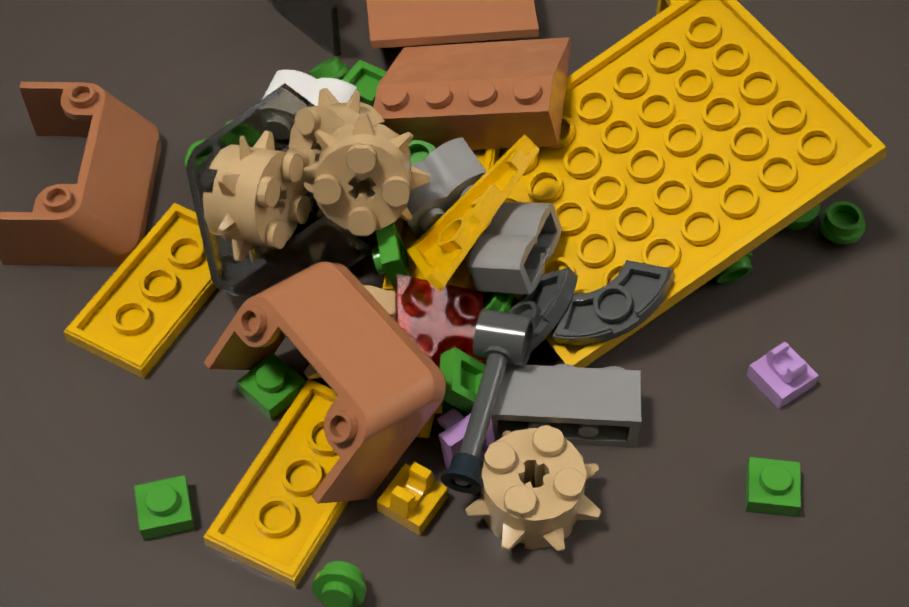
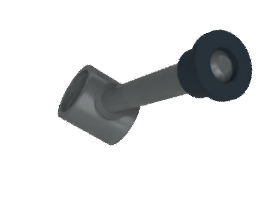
[441,309,534,494]

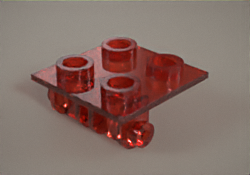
[395,274,485,369]

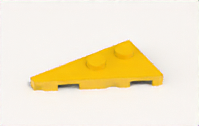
[407,134,540,291]

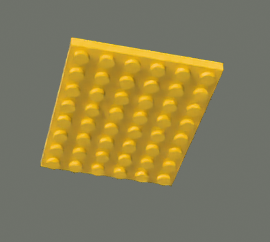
[500,0,886,368]

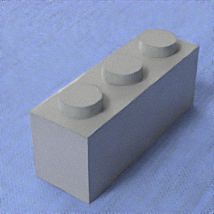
[491,364,642,447]

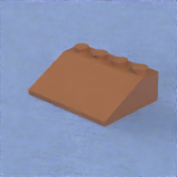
[365,0,539,49]
[373,37,572,150]

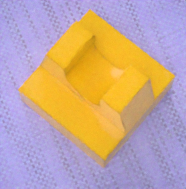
[376,462,448,536]

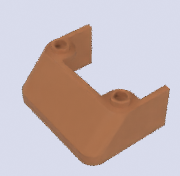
[0,81,162,267]
[204,262,446,504]

